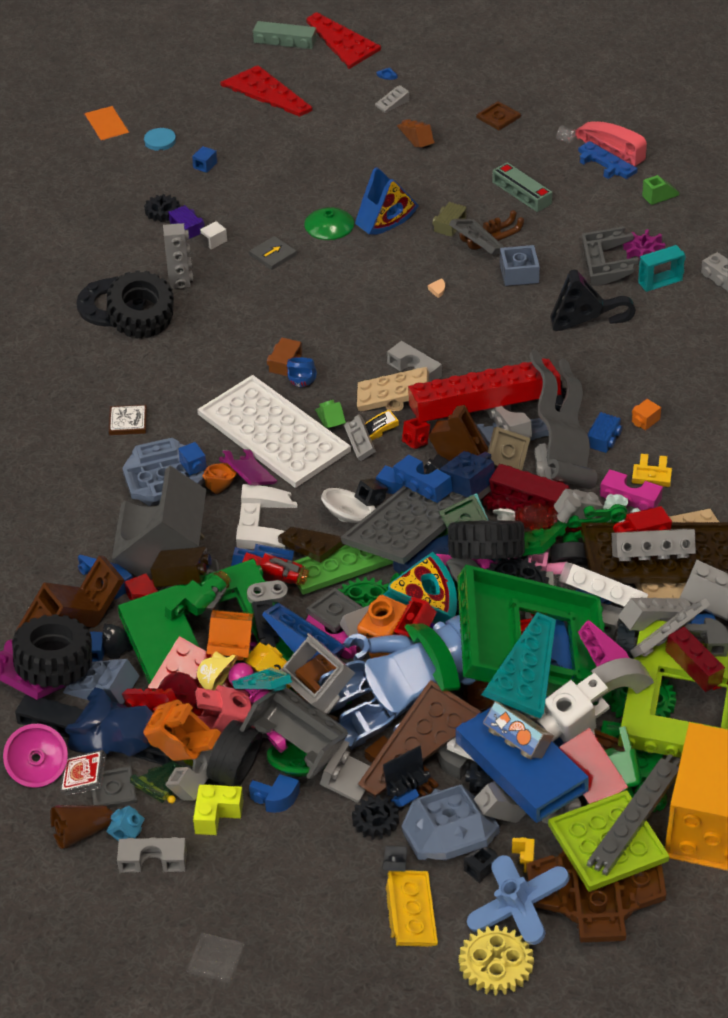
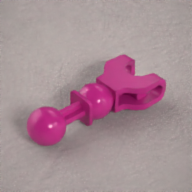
[228,663,288,753]

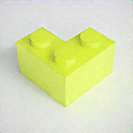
[193,784,243,835]

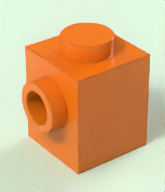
[632,399,661,430]

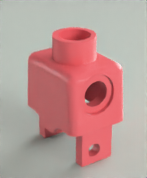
[195,685,255,741]

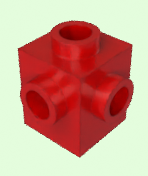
[402,418,430,449]

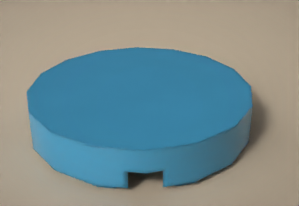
[144,128,176,151]

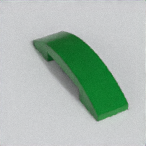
[405,623,460,691]

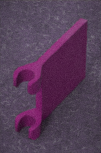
[219,449,277,486]

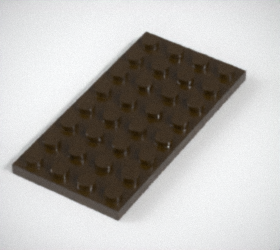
[580,522,728,583]

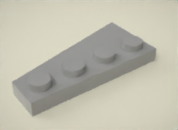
[629,598,710,658]

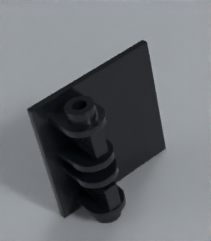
[383,746,431,797]

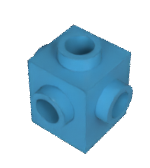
[106,806,145,841]

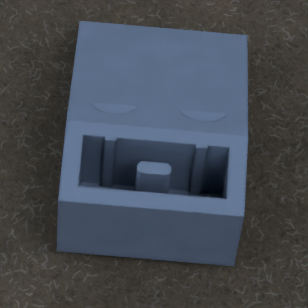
[63,659,139,704]

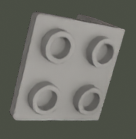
[320,740,370,803]

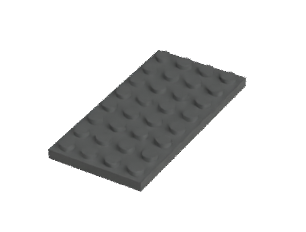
[341,469,491,564]

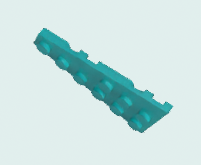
[481,612,556,718]

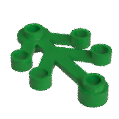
[562,504,627,543]

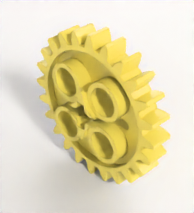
[459,925,534,996]

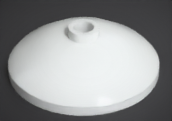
[321,488,376,523]

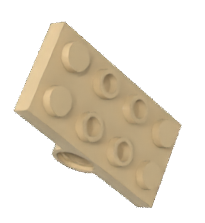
[357,367,429,411]

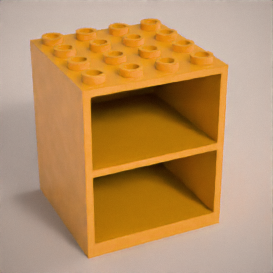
[665,722,728,871]

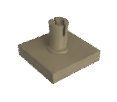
[487,427,530,470]

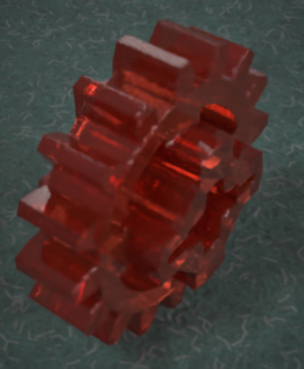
[515,503,557,530]

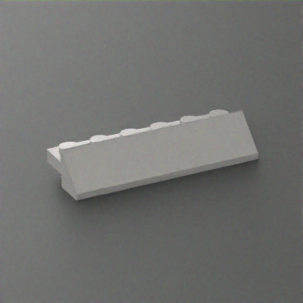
[680,560,728,621]

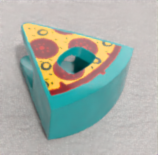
[383,552,457,625]

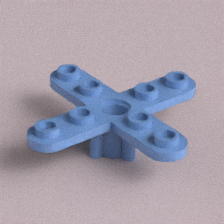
[467,856,570,945]

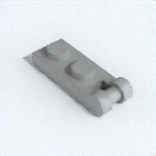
[344,414,376,461]

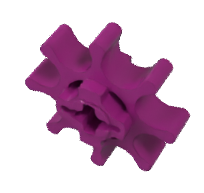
[623,229,666,262]

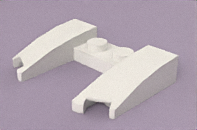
[236,484,298,549]

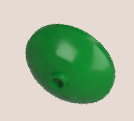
[304,207,354,240]
[267,741,328,777]

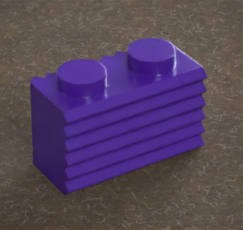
[169,205,205,239]

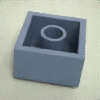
[500,245,540,286]

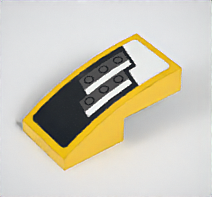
[365,410,399,440]

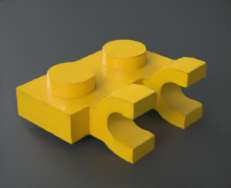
[632,454,672,487]

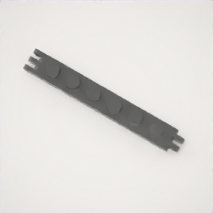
[586,754,681,876]

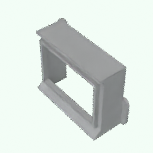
[279,633,355,714]

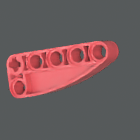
[575,122,647,167]

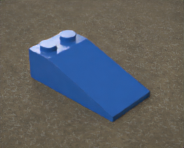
[262,603,345,664]

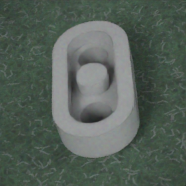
[247,580,287,603]

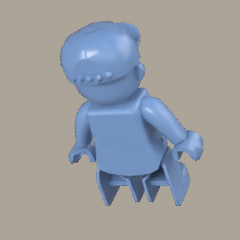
[318,615,475,749]

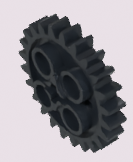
[487,557,550,585]

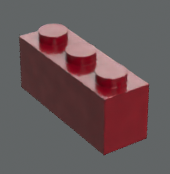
[665,626,725,692]

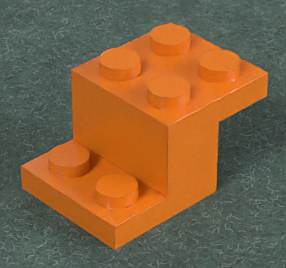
[206,610,253,660]

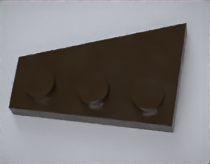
[278,527,345,563]

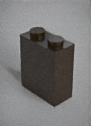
[150,547,212,587]

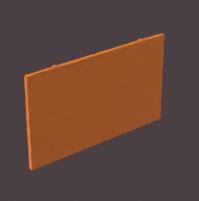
[84,106,129,140]

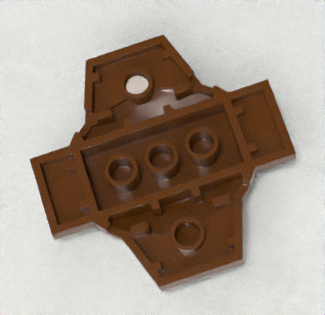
[526,850,666,943]

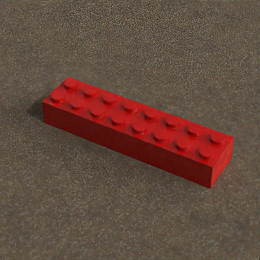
[408,359,561,422]

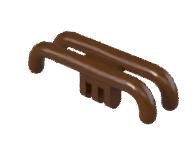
[459,210,524,250]

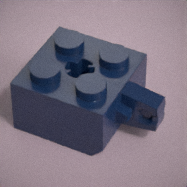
[440,451,495,497]

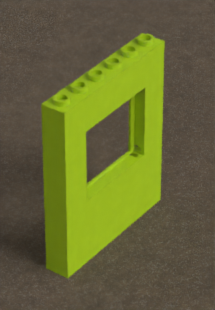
[618,620,728,758]

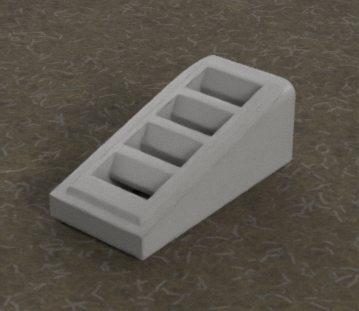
[375,85,409,113]

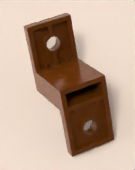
[16,555,125,631]

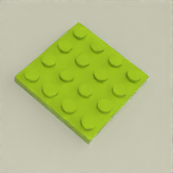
[548,790,669,892]

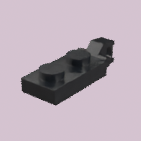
[251,600,279,648]

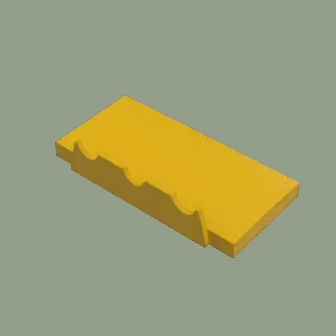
[385,871,438,946]

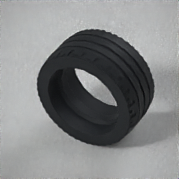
[206,720,263,787]

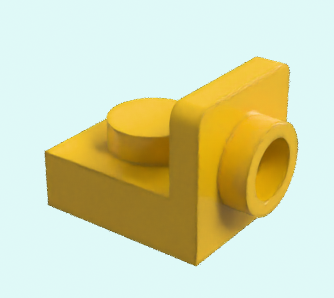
[512,837,534,872]

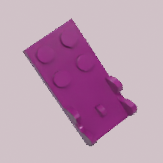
[0,639,66,700]

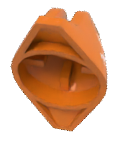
[202,463,237,494]

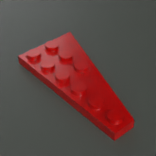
[306,12,381,69]

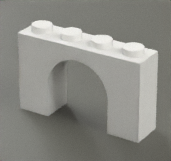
[558,562,648,607]

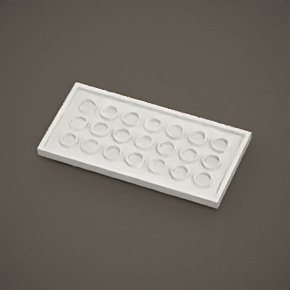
[198,375,351,488]

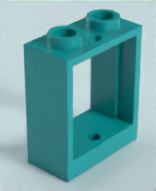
[638,245,686,292]

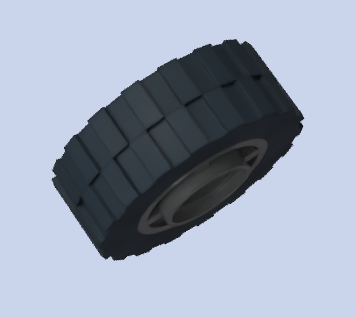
[616,623,637,659]

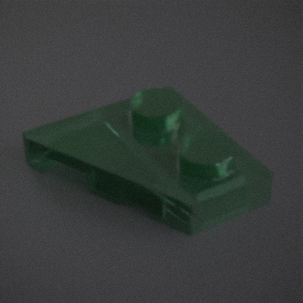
[130,761,181,803]

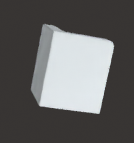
[201,222,227,249]

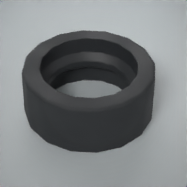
[551,542,587,565]

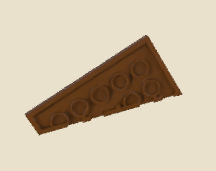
[358,680,482,797]

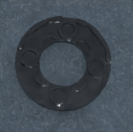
[76,276,146,327]

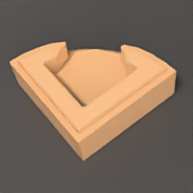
[428,279,445,298]

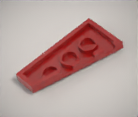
[122,688,177,713]

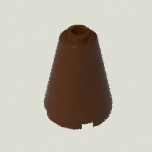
[50,805,113,849]

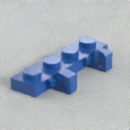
[578,141,638,179]

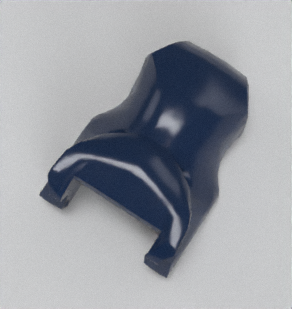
[65,687,153,757]

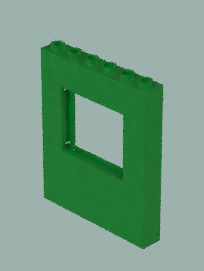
[118,559,294,684]
[457,564,612,706]

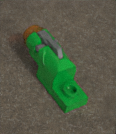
[165,571,231,621]

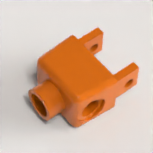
[357,595,407,659]
[143,700,221,761]

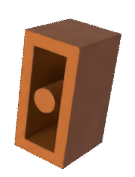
[267,338,302,376]

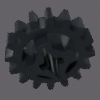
[144,194,180,222]
[352,795,399,840]

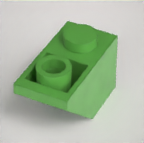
[642,175,679,205]
[315,400,346,428]

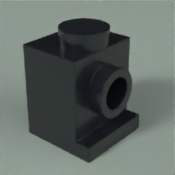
[464,847,499,883]

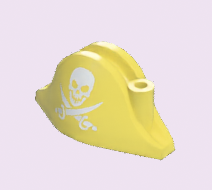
[197,651,238,690]

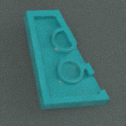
[232,667,292,691]

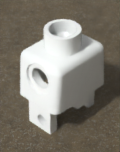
[536,672,610,743]

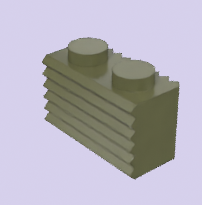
[432,202,467,237]

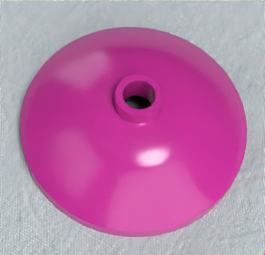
[3,724,68,788]

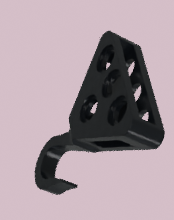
[550,269,636,331]

